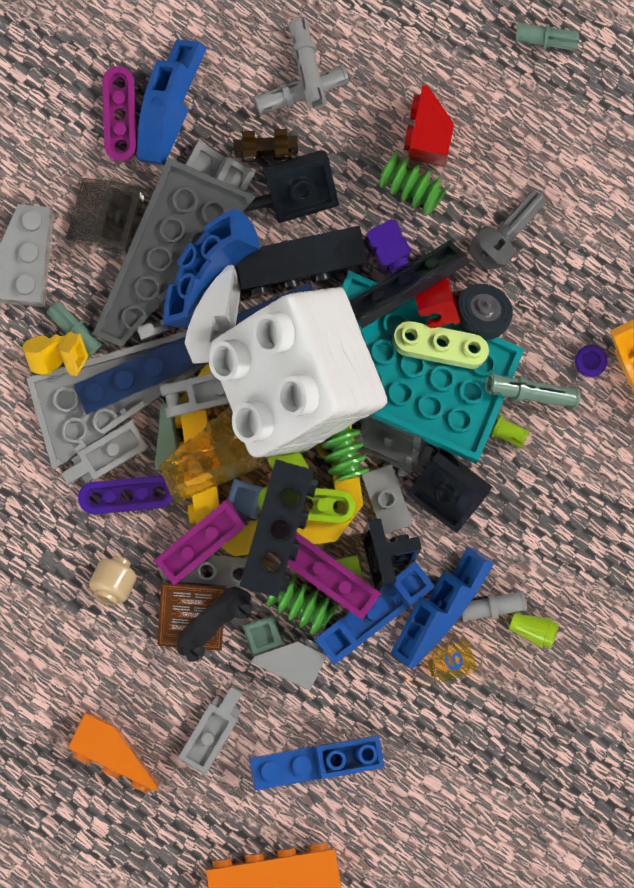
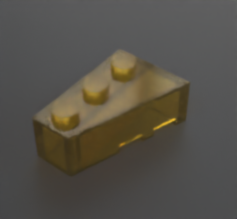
[159,404,266,503]

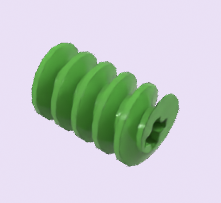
[379,149,451,216]
[322,426,370,483]
[266,575,339,635]

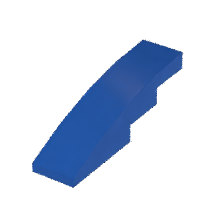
[391,546,494,669]

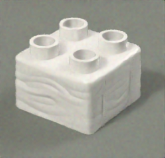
[209,287,387,458]

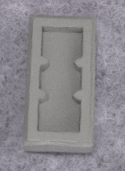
[362,465,413,535]

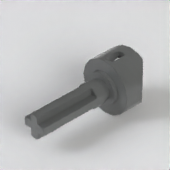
[470,190,546,270]

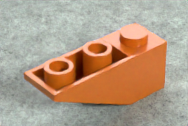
[68,712,159,793]

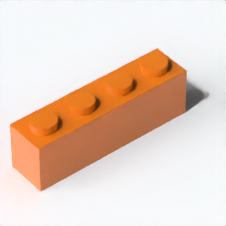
[206,842,341,888]

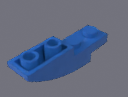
[137,39,207,165]
[249,735,385,791]

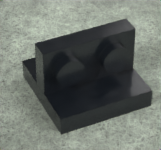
[262,150,339,223]
[406,449,492,534]
[361,518,422,597]

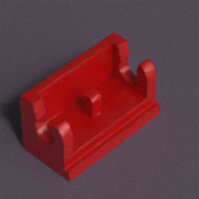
[415,277,460,328]

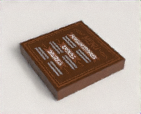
[157,580,226,651]

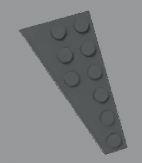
[93,157,257,347]

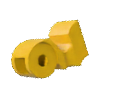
[22,332,88,376]

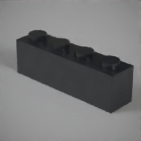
[237,225,368,297]

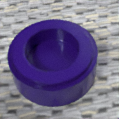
[575,345,607,378]

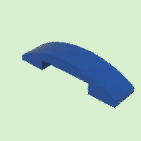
[314,561,435,665]

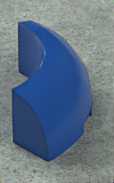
[163,209,260,328]

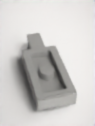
[61,420,149,486]
[178,686,243,775]

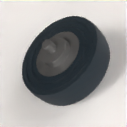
[456,284,513,340]

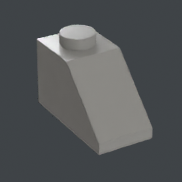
[252,638,326,691]

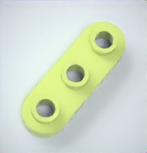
[392,321,489,369]

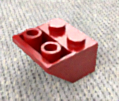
[403,85,454,167]

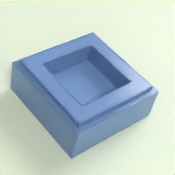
[228,479,264,519]

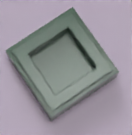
[242,615,283,656]

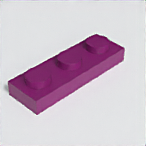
[153,499,249,585]

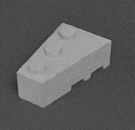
[0,204,54,307]

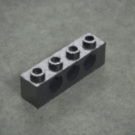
[239,459,319,598]

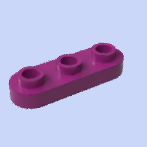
[102,66,137,163]

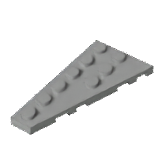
[26,331,209,471]

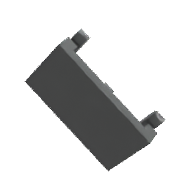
[354,416,426,474]

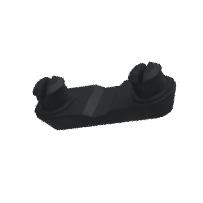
[177,586,253,662]

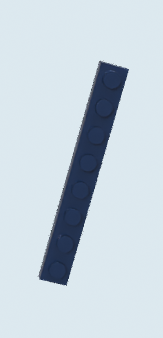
[74,283,314,415]

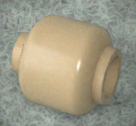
[89,556,137,606]

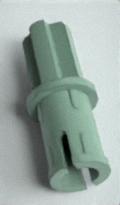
[515,22,579,50]
[47,301,103,359]

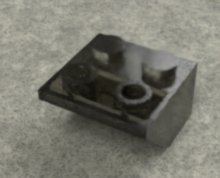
[66,178,145,255]

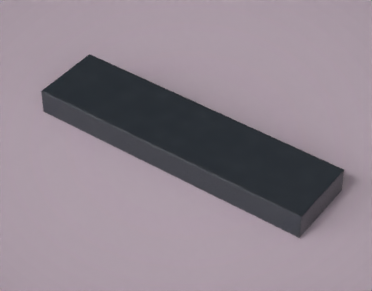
[349,240,469,329]

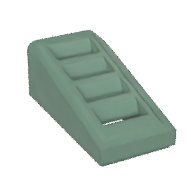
[155,403,183,472]

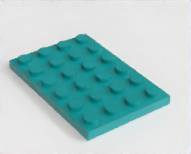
[342,270,525,464]

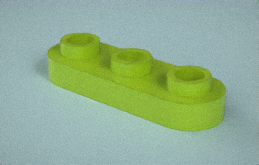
[258,486,356,523]

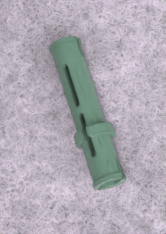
[485,373,581,409]

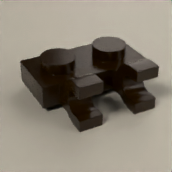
[233,128,298,163]

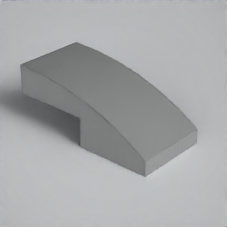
[184,141,255,191]

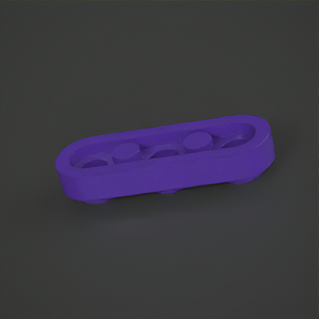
[78,476,175,515]

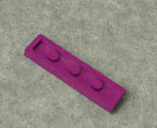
[269,520,381,620]

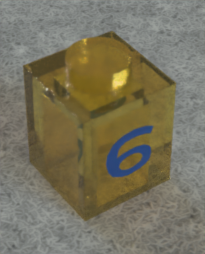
[426,640,478,683]

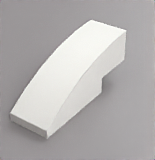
[185,265,241,364]

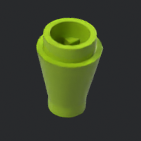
[509,612,560,649]

